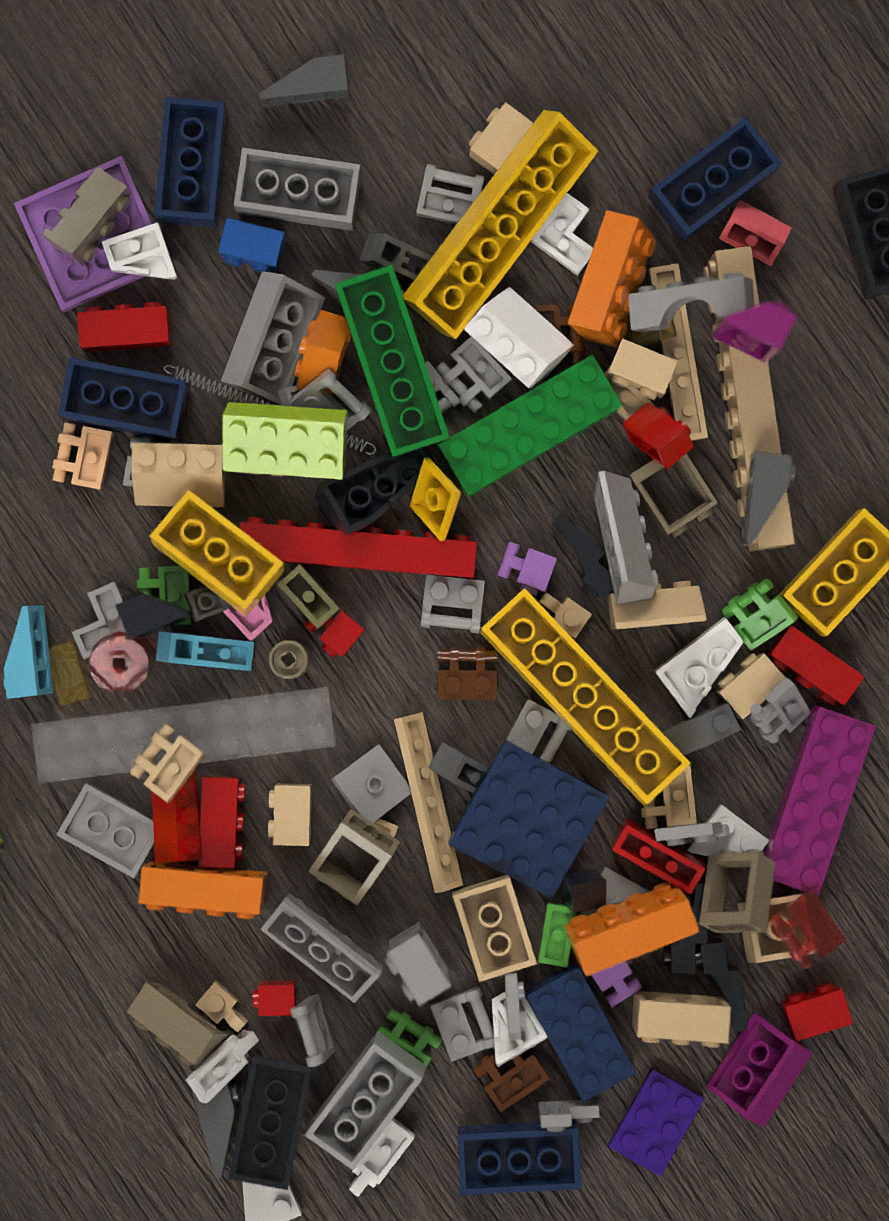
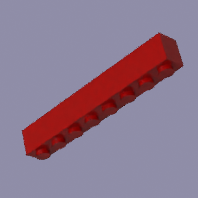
[239,517,477,579]

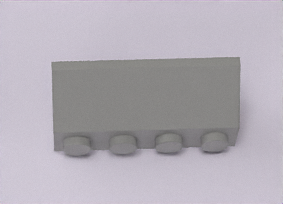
[221,271,326,406]
[593,471,658,604]
[260,893,383,1003]

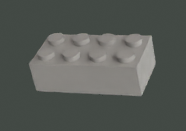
[234,147,362,231]
[305,1031,426,1170]

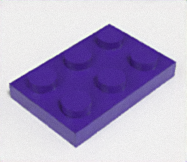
[608,1067,704,1177]

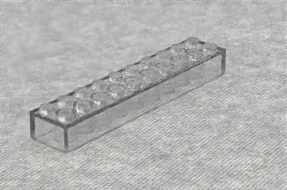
[31,686,337,784]

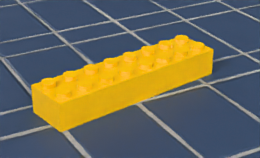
[403,110,598,339]
[480,588,690,806]

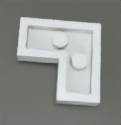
[531,193,593,276]

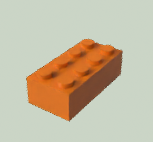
[568,210,655,348]
[139,861,268,919]
[564,882,699,976]

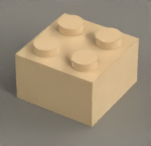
[737,894,814,963]

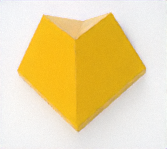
[409,458,461,541]

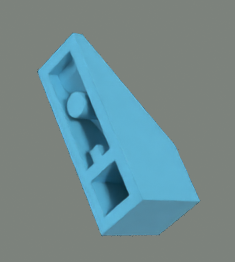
[4,605,54,699]
[156,631,254,671]

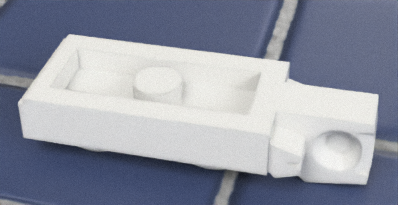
[185,1029,259,1103]
[349,1118,415,1197]

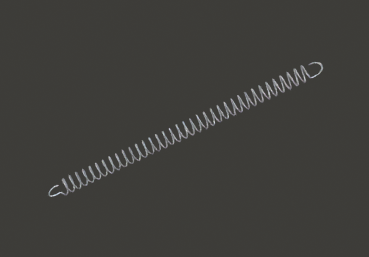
[164,365,376,455]

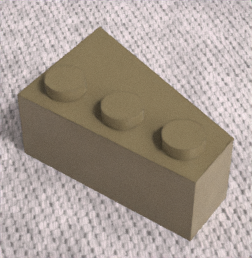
[41,167,132,266]
[127,982,236,1066]

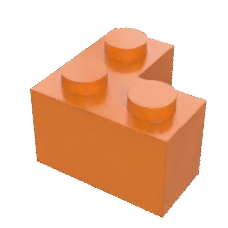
[294,310,351,396]

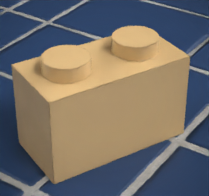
[469,102,533,175]
[607,338,678,400]
[716,653,785,719]
[268,783,312,846]

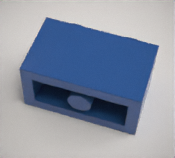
[218,218,286,273]

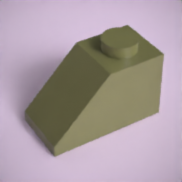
[277,564,340,629]

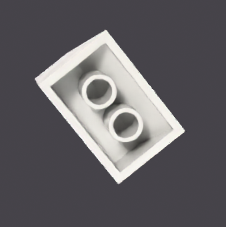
[464,287,574,389]

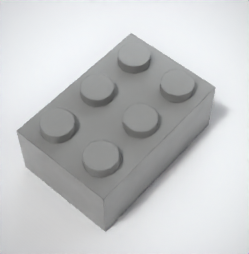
[385,921,451,1006]

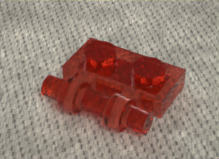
[769,890,846,970]

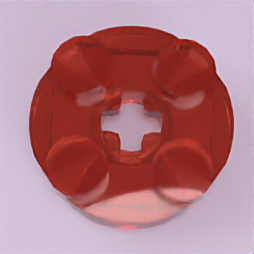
[89,631,149,692]

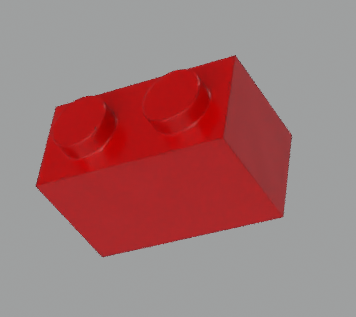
[622,401,694,470]
[780,983,853,1042]

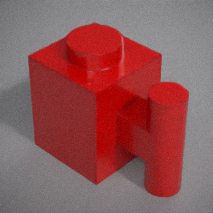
[304,611,365,658]

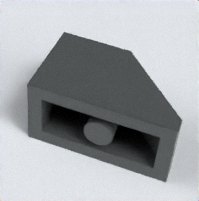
[428,742,489,794]

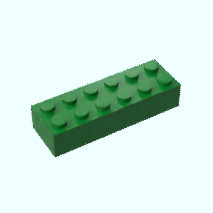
[335,265,450,457]
[438,354,623,498]

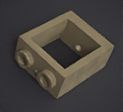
[627,454,718,538]
[308,809,400,905]
[699,849,775,933]

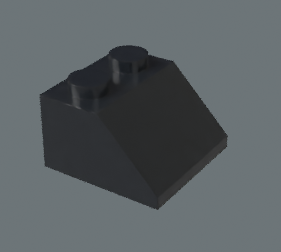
[115,590,192,639]

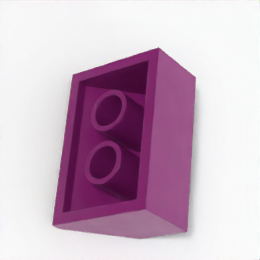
[711,301,797,364]
[706,1013,813,1128]

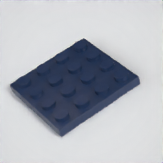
[448,739,610,899]

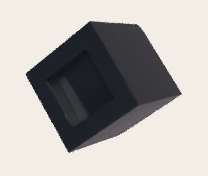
[561,869,606,913]

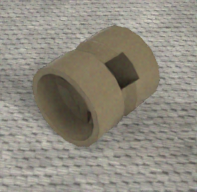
[269,641,310,679]

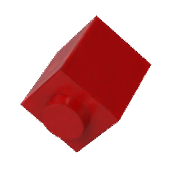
[253,980,297,1016]

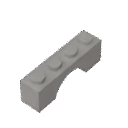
[628,272,755,333]

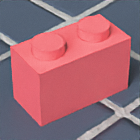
[719,200,792,266]

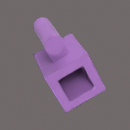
[497,542,557,596]
[592,959,642,1007]

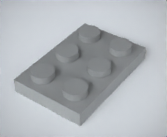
[57,782,154,878]

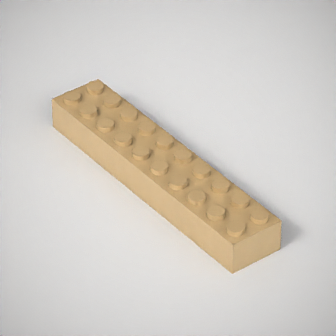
[704,246,795,552]

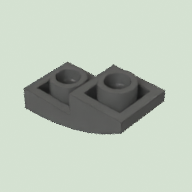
[184,586,233,622]

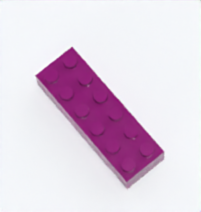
[763,706,876,896]

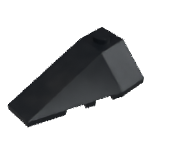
[315,446,436,535]

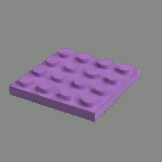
[14,156,152,313]

